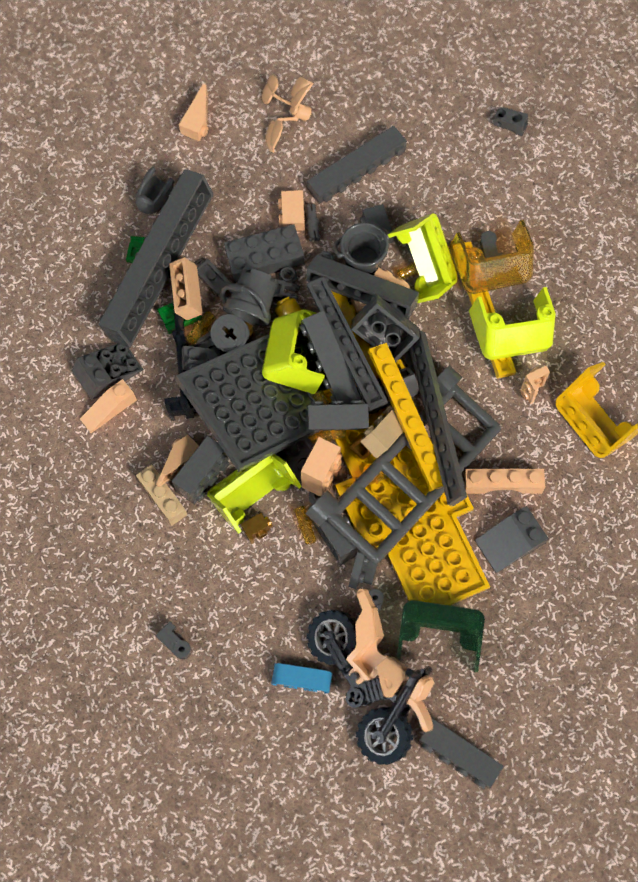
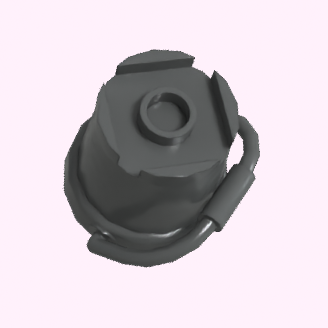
[333,222,390,275]
[221,268,278,326]

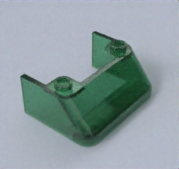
[396,600,485,673]

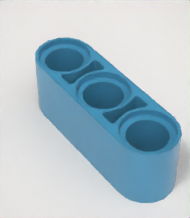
[271,663,332,694]

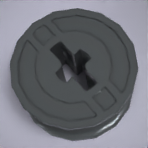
[210,314,250,353]

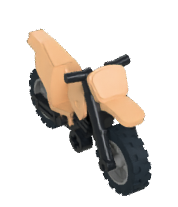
[306,589,434,765]

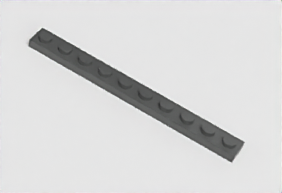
[409,331,467,506]

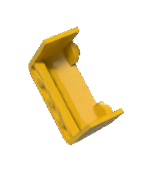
[556,362,638,458]

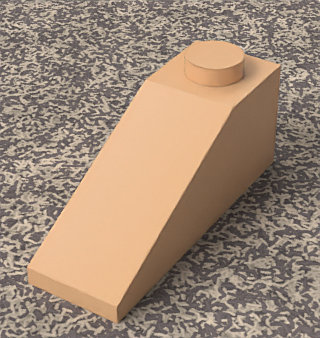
[179,84,208,141]
[80,379,137,433]
[156,435,199,487]

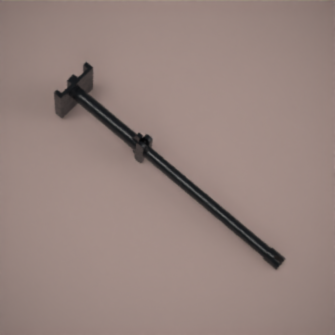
[164,274,197,421]

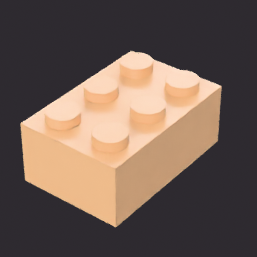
[301,437,342,497]

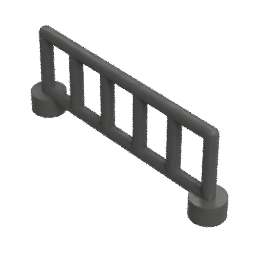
[306,365,501,564]

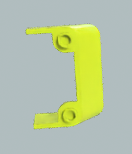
[388,213,458,304]
[469,287,556,360]
[262,309,325,395]
[207,454,302,533]

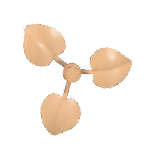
[262,75,314,153]

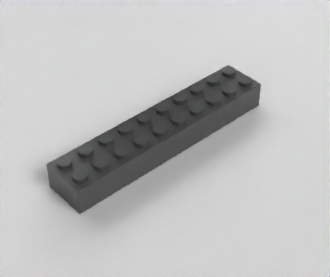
[98,169,214,348]

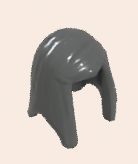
[135,167,174,214]

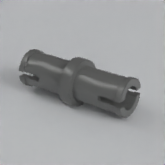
[304,204,320,242]

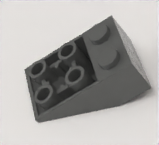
[72,344,144,400]

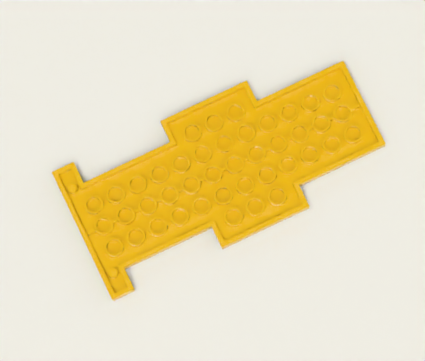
[315,359,490,620]

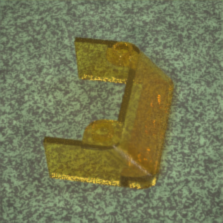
[449,220,534,294]

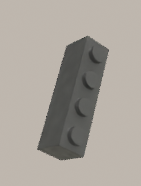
[419,719,504,789]

